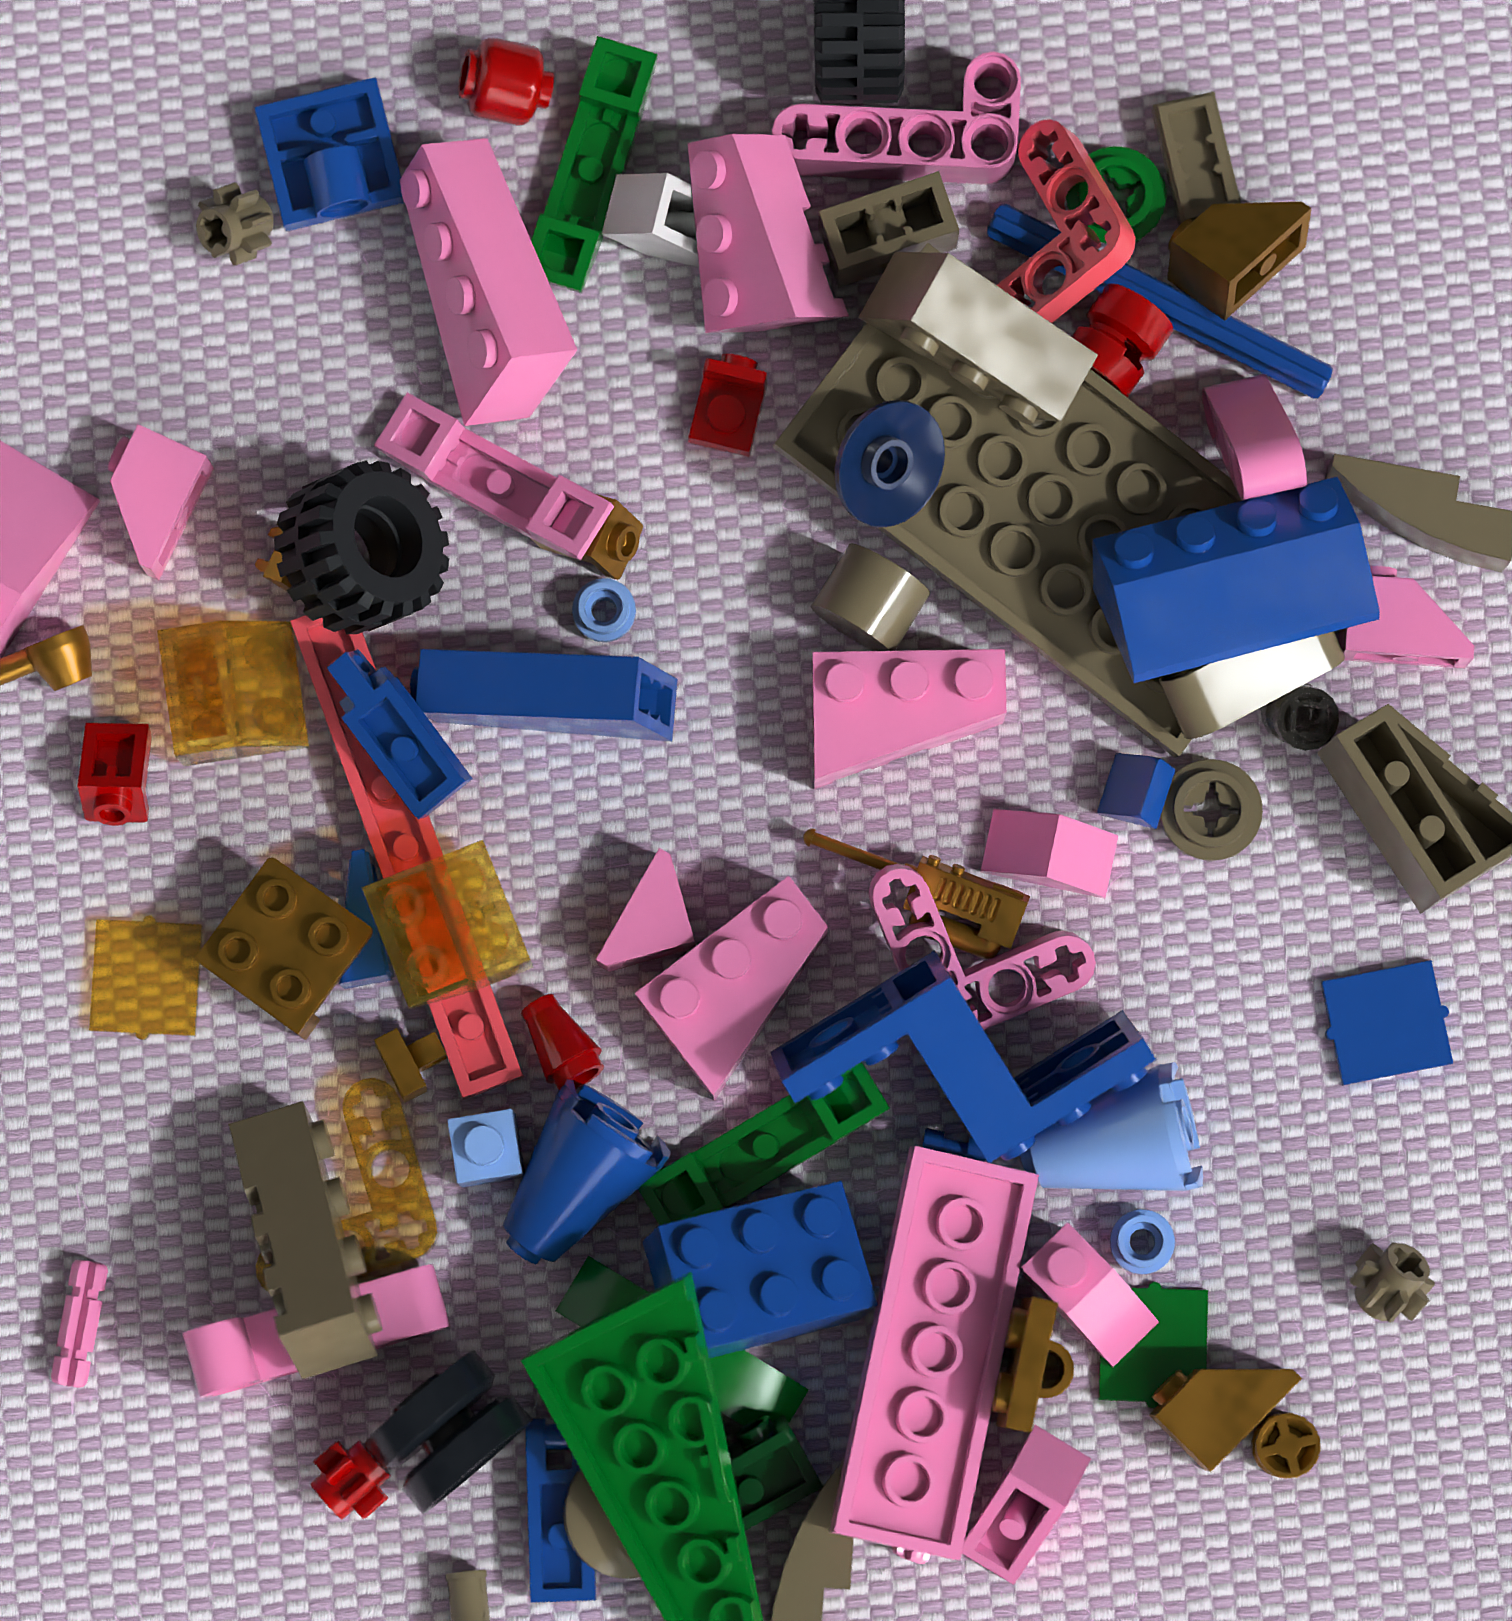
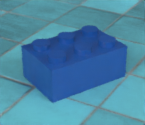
[642,1181,878,1358]

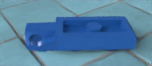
[327,649,473,819]

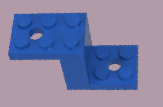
[770,950,1157,1163]

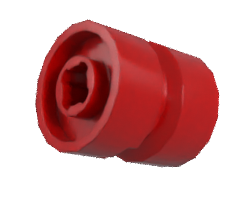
[1071,283,1174,398]

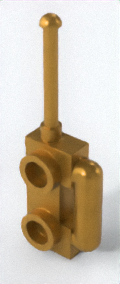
[803,828,1030,959]

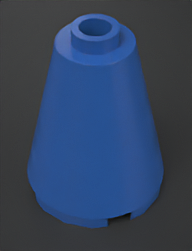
[503,1079,671,1264]

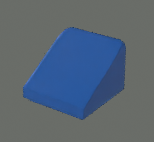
[1097,753,1176,829]

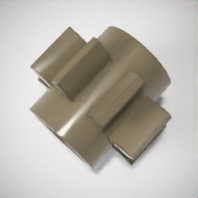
[196,182,274,266]
[1349,1242,1435,1323]

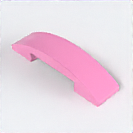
[374,392,614,560]

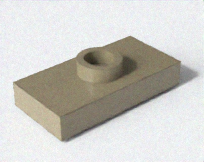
[1151,92,1241,225]

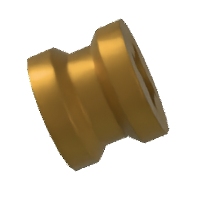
[1251,1413,1321,1478]

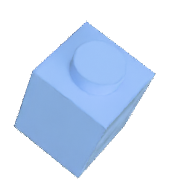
[447,1109,525,1187]

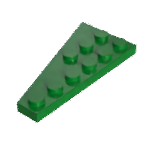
[521,1271,763,1621]

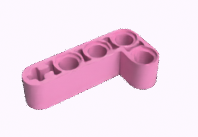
[772,52,1021,184]
[183,1264,450,1398]

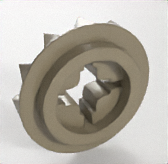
[1161,759,1263,862]

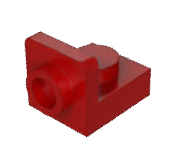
[688,353,768,457]
[77,723,152,826]

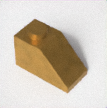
[1167,201,1312,321]
[1149,1369,1302,1472]

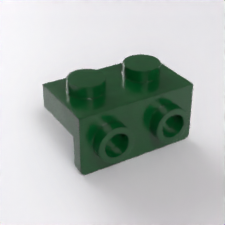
[727,1415,823,1531]

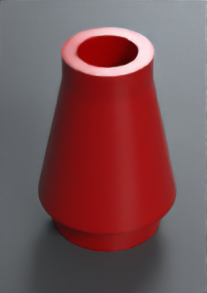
[521,994,604,1090]

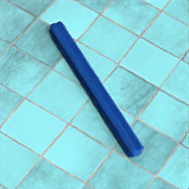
[987,204,1333,399]

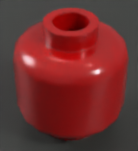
[458,38,554,126]

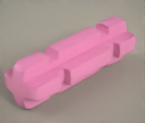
[51,1260,108,1388]

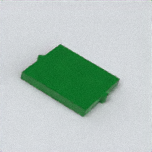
[1099,1282,1208,1409]

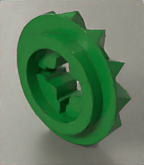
[1065,146,1166,244]

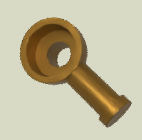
[0,625,92,691]

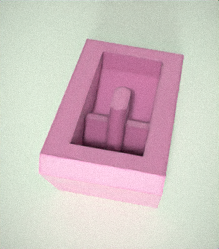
[980,809,1118,899]
[596,848,696,972]

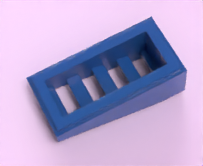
[339,849,395,989]

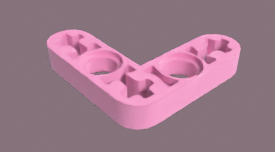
[868,864,1096,1030]

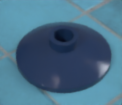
[835,400,945,527]

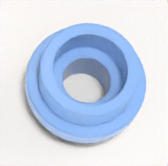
[572,578,636,642]
[1110,1209,1175,1274]

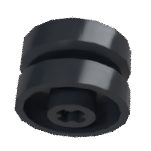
[364,1350,533,1514]

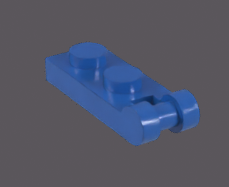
[525,1418,596,1603]

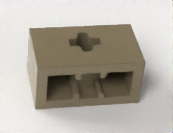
[818,171,960,288]

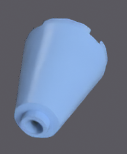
[1020,1062,1203,1191]

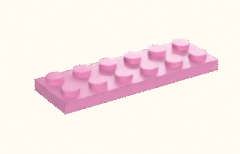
[829,1146,1039,1561]

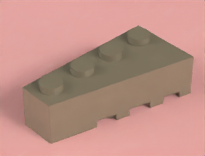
[229,1101,383,1379]

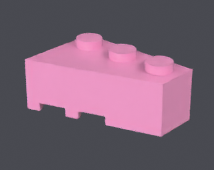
[687,134,849,333]
[812,649,1007,789]
[635,876,828,1101]

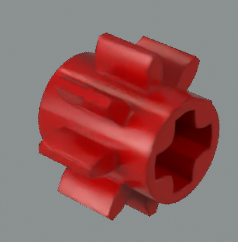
[310,1440,391,1520]

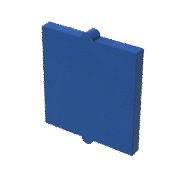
[1321,960,1453,1086]

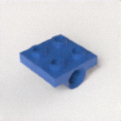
[254,77,404,232]

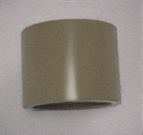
[811,543,930,651]

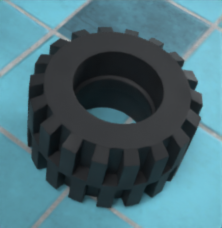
[814,0,905,104]
[274,460,450,634]

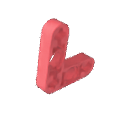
[997,119,1135,323]

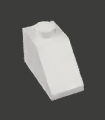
[602,173,699,267]

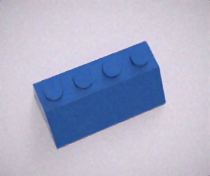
[1093,476,1380,683]

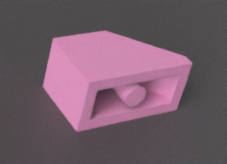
[108,424,214,580]
[1339,566,1474,668]
[1021,1222,1159,1367]
[962,1425,1091,1585]

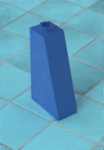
[410,649,678,741]

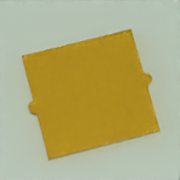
[89,915,203,1040]

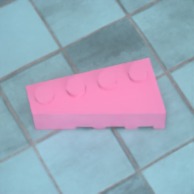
[399,138,577,426]

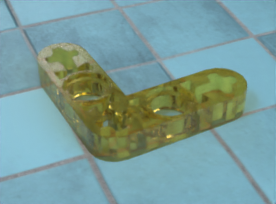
[256,1078,439,1292]

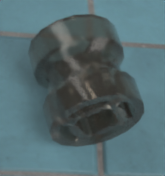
[1261,683,1339,751]

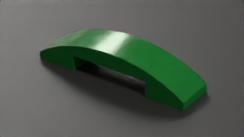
[531,36,658,294]
[638,1061,891,1225]
[555,1256,809,1426]

